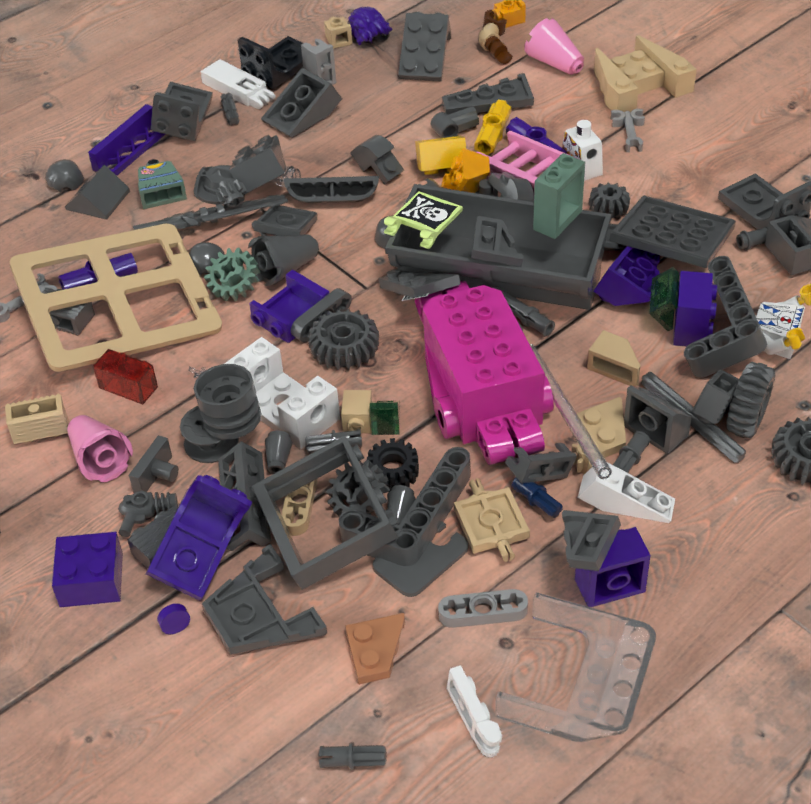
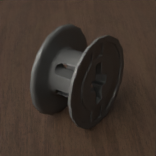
[180,406,239,463]

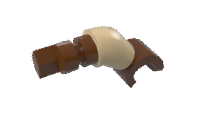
[478,10,513,65]

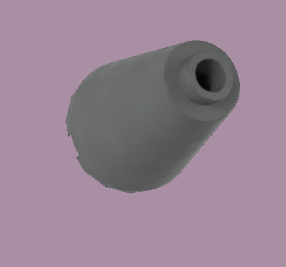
[248,234,319,286]

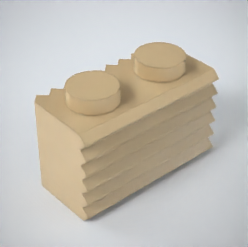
[5,394,69,444]

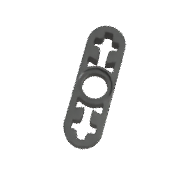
[291,288,352,342]

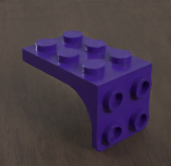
[145,475,252,601]

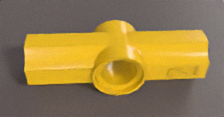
[474,99,511,155]

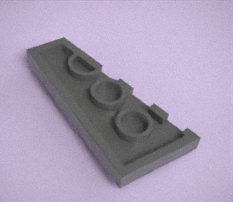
[442,73,534,115]

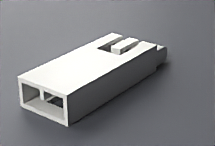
[201,59,276,110]

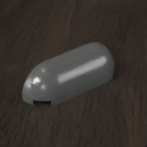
[284,176,379,203]

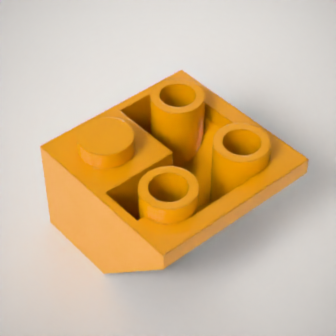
[441,148,490,193]

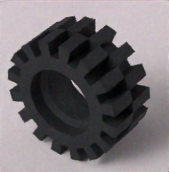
[367,438,419,492]

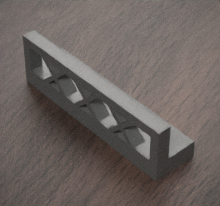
[218,441,271,551]

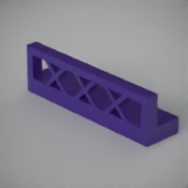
[88,104,165,176]

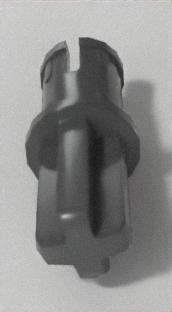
[305,429,362,453]
[613,431,650,473]
[319,742,387,770]

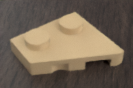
[573,397,626,458]

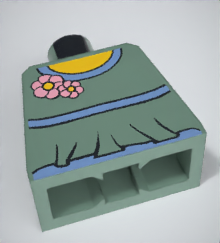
[138,159,187,210]

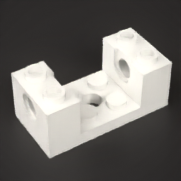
[224,337,340,450]

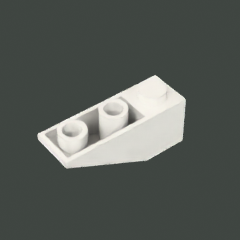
[578,459,675,523]

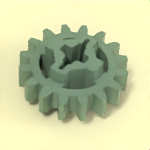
[204,248,260,301]

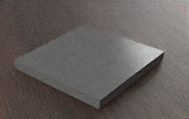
[609,195,736,268]

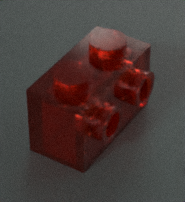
[93,349,158,405]

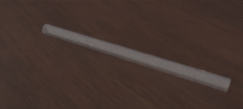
[530,344,612,479]

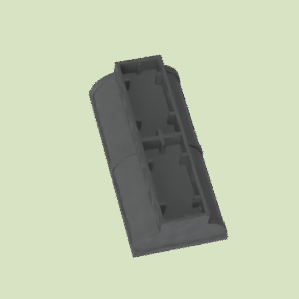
[385,184,611,310]

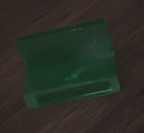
[649,267,679,331]

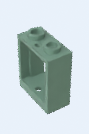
[533,153,585,239]

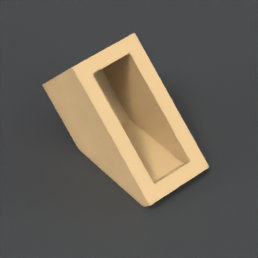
[587,330,640,387]

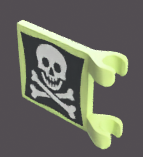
[384,192,463,249]

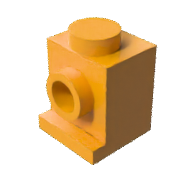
[493,0,526,28]

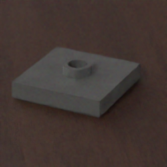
[254,205,317,235]

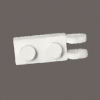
[447,665,502,758]

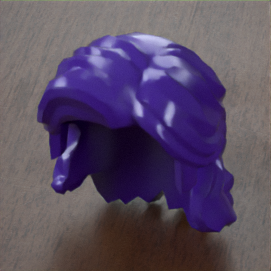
[347,7,392,45]

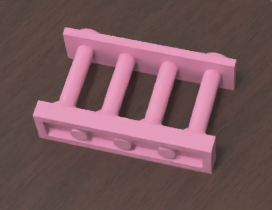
[476,131,578,193]

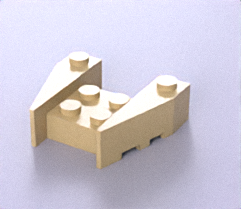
[594,35,697,112]

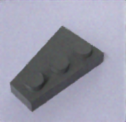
[378,269,460,297]

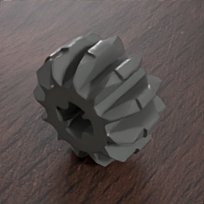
[588,182,630,220]

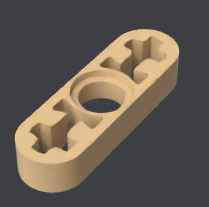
[282,478,318,536]

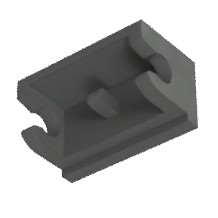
[505,443,577,483]

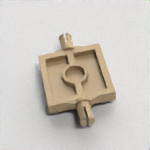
[454,478,530,562]

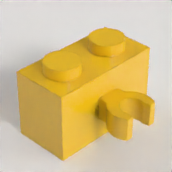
[415,136,466,175]

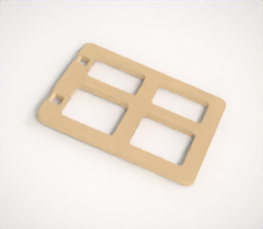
[10,224,222,372]

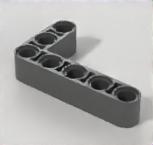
[684,256,767,377]
[338,447,471,567]

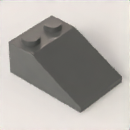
[261,68,343,138]

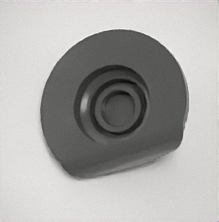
[194,165,247,204]

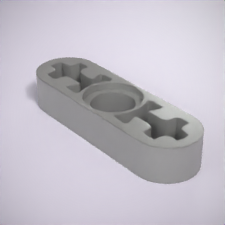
[438,589,528,628]

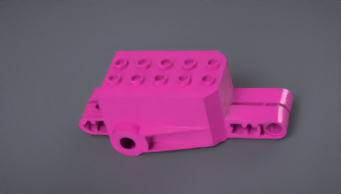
[415,281,554,465]

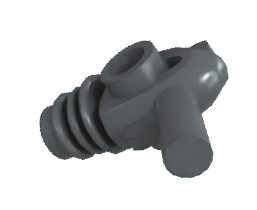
[118,491,178,537]

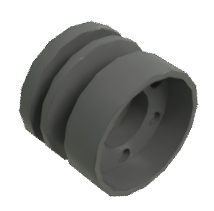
[193,364,262,439]

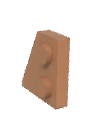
[345,613,405,684]

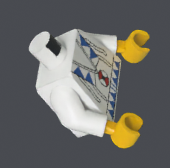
[755,284,811,359]

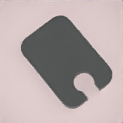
[373,521,468,597]

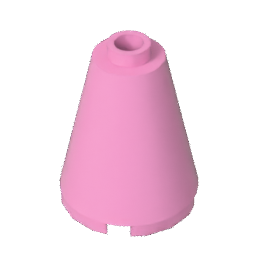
[524,18,584,75]
[67,415,133,482]

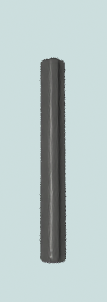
[641,372,746,463]

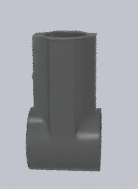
[430,107,479,138]

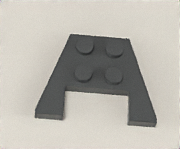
[202,544,328,655]

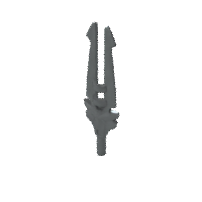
[133,195,288,230]

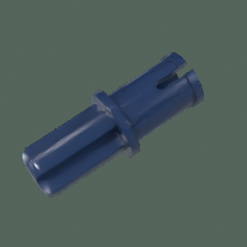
[512,477,563,518]

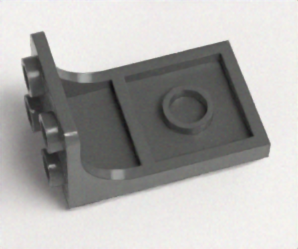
[398,12,452,81]
[151,82,213,141]
[718,173,811,229]

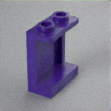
[249,269,329,343]

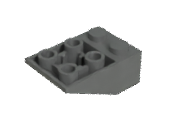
[229,135,287,195]
[765,215,811,275]

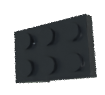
[237,36,303,89]

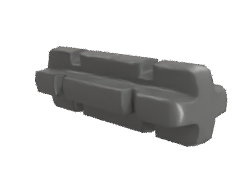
[220,93,239,126]

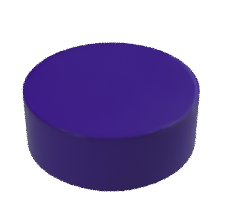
[157,603,190,634]

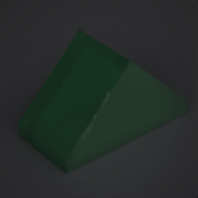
[370,400,400,435]

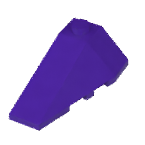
[593,246,660,306]

